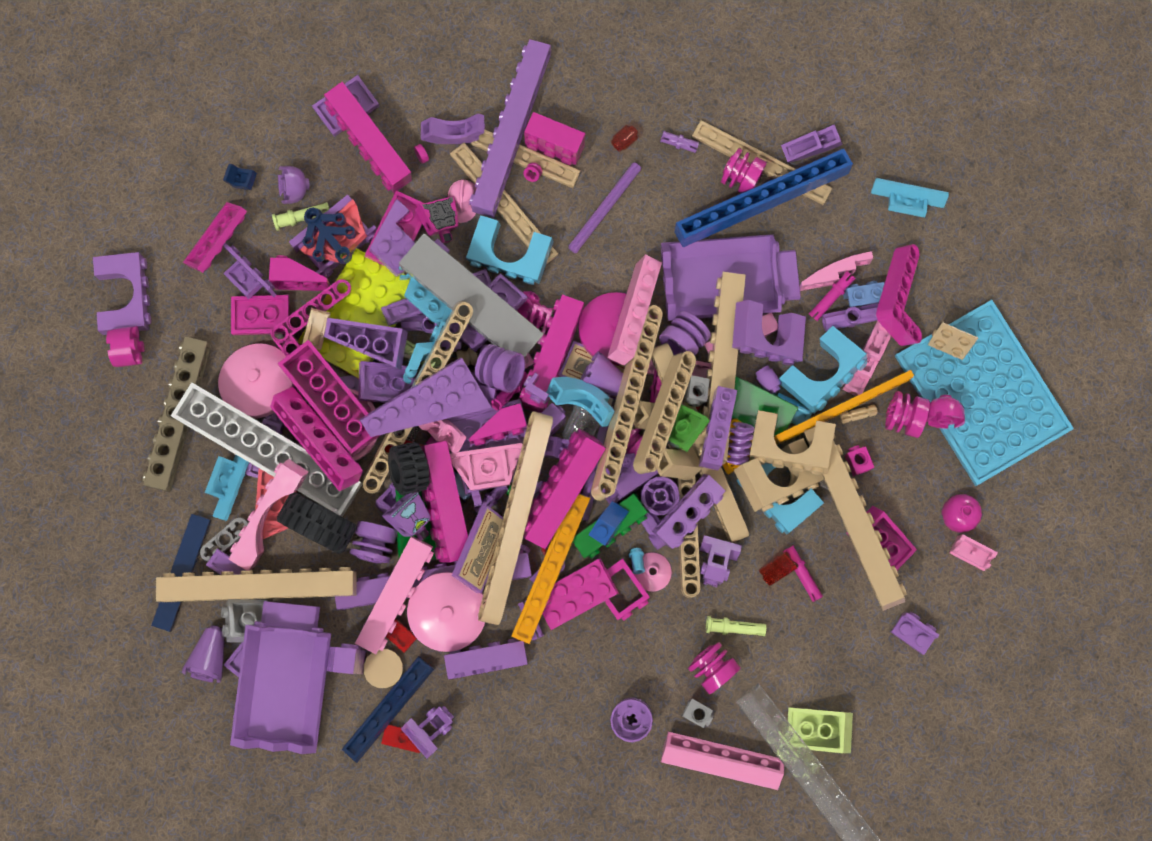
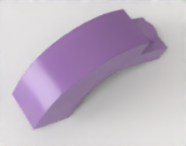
[421,114,485,144]

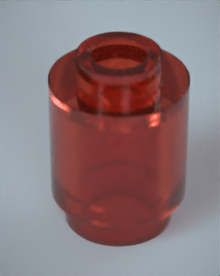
[611,125,638,152]

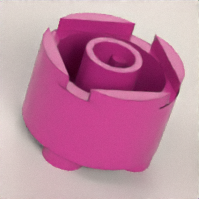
[106,326,145,367]

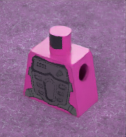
[415,196,458,244]

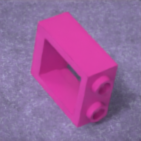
[605,559,650,621]

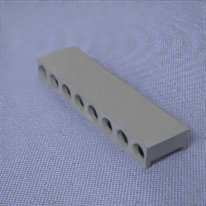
[399,234,543,357]

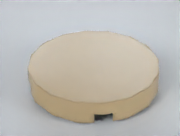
[364,649,403,688]

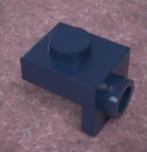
[223,164,257,190]

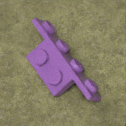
[223,243,276,299]

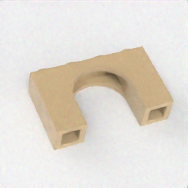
[634,401,703,479]
[750,411,836,475]
[734,438,824,512]

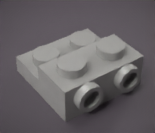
[221,599,267,642]

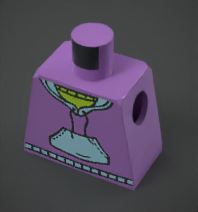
[382,492,431,540]

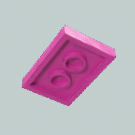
[231,295,290,335]

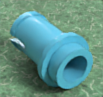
[629,548,645,574]

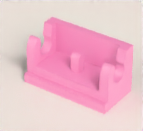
[949,534,998,571]

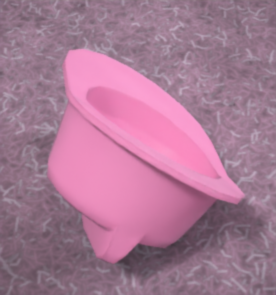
[448,180,477,223]

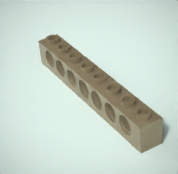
[142,337,211,492]

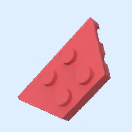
[300,199,367,263]
[255,468,297,539]

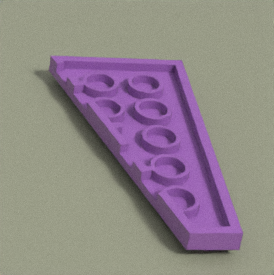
[360,357,492,437]

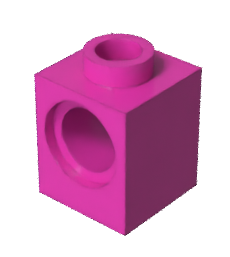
[844,445,874,477]

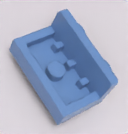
[843,281,884,307]

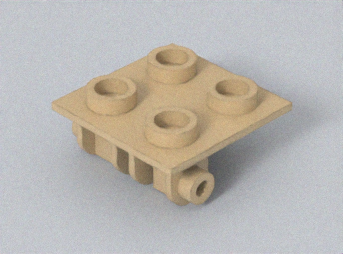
[928,322,978,360]

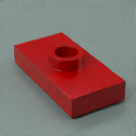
[386,618,417,653]
[381,725,420,753]

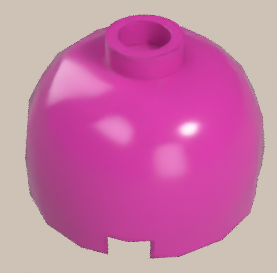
[926,395,965,429]
[941,494,982,533]

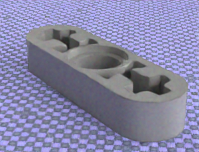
[200,518,249,561]

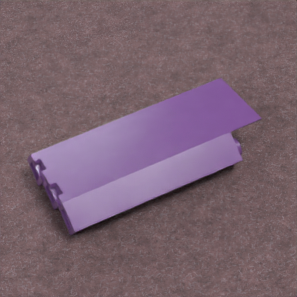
[661,235,800,320]
[230,601,331,754]

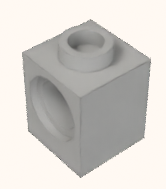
[682,375,709,407]
[681,698,714,728]

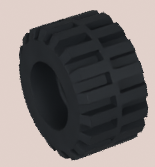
[388,442,429,495]

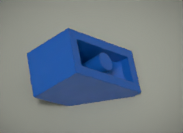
[589,501,629,546]

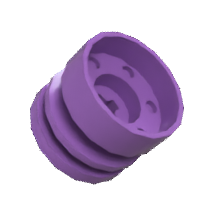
[659,311,711,355]
[475,344,525,393]
[350,521,397,564]
[610,697,653,742]

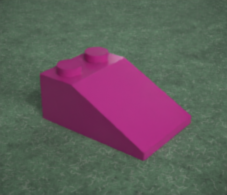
[269,255,331,291]
[846,506,917,570]

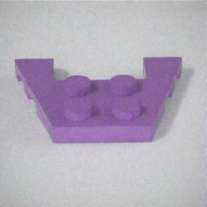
[369,199,450,277]

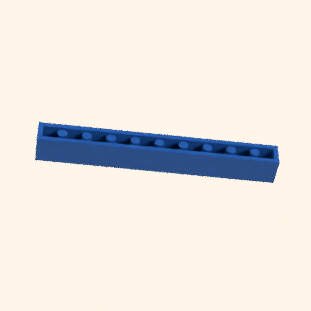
[674,149,853,247]

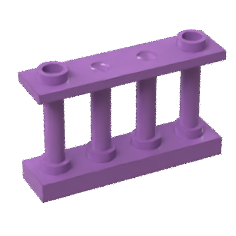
[289,195,377,278]

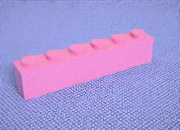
[607,254,662,365]
[355,536,434,654]
[661,732,785,790]

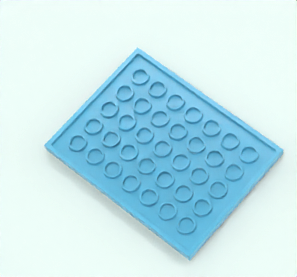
[895,300,1074,486]

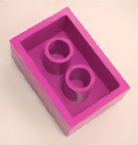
[524,112,585,165]

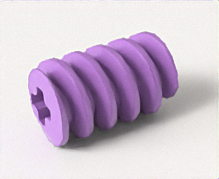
[727,422,754,465]

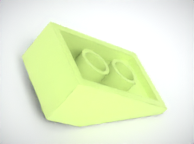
[786,708,853,753]

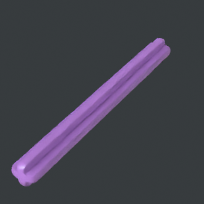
[569,162,641,253]

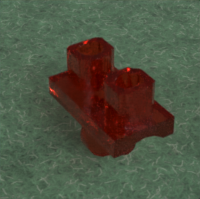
[759,552,799,586]

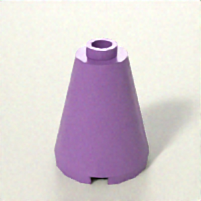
[580,351,633,397]
[182,626,225,683]

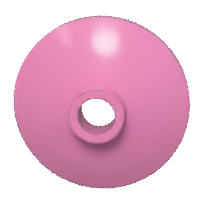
[633,553,672,591]

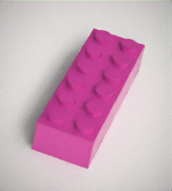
[324,81,412,193]
[520,294,584,413]
[277,340,380,457]
[523,428,606,549]
[421,441,468,562]

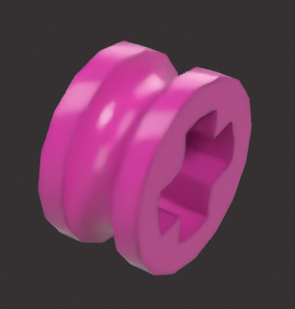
[523,163,542,182]

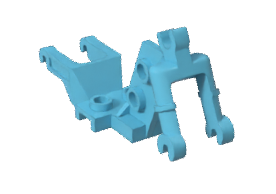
[399,266,452,384]

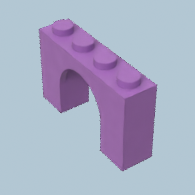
[93,252,151,335]
[732,300,806,365]

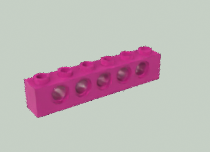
[270,387,363,492]

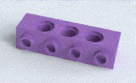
[699,386,737,470]
[652,474,725,549]

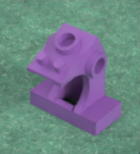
[699,535,742,588]
[401,706,454,759]

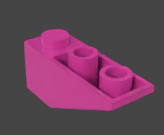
[469,404,527,446]

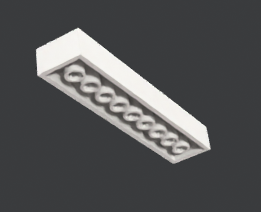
[171,382,363,517]

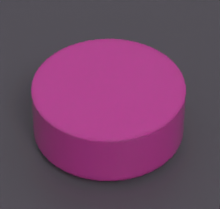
[414,144,429,164]

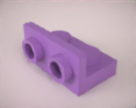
[890,612,939,655]

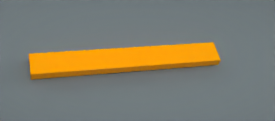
[774,370,914,445]
[511,494,590,644]

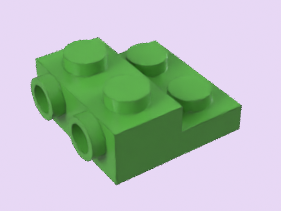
[667,404,710,452]

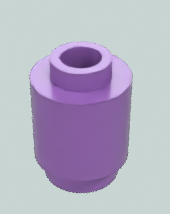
[755,365,782,394]

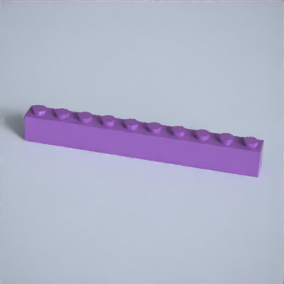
[469,39,551,218]
[335,550,532,610]

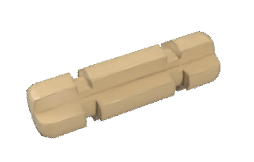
[840,405,878,424]

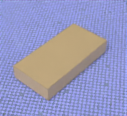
[302,308,330,350]

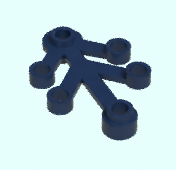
[302,207,356,264]

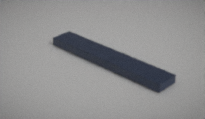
[151,514,211,632]
[342,656,434,763]

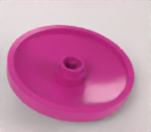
[578,292,653,365]

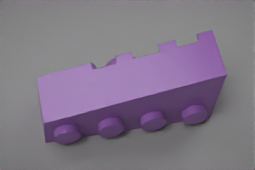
[324,318,408,370]
[444,638,528,679]
[326,644,366,674]

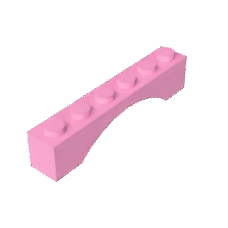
[229,459,309,571]

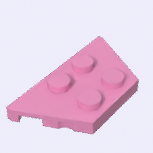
[450,443,522,491]

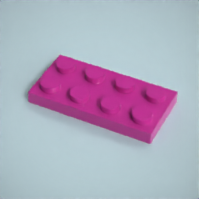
[365,190,425,266]
[183,202,247,273]
[542,558,619,630]

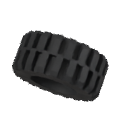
[277,492,356,554]

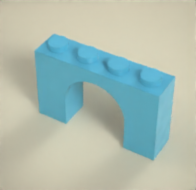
[466,215,554,285]
[779,326,867,414]
[737,463,824,535]

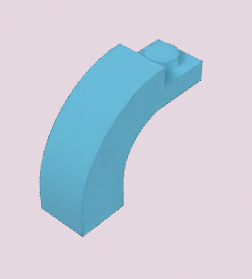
[546,377,615,427]

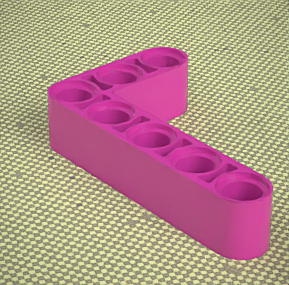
[876,244,922,346]
[271,279,351,357]

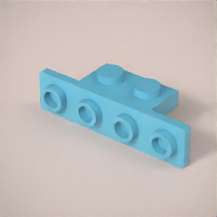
[871,178,949,218]
[205,455,249,521]

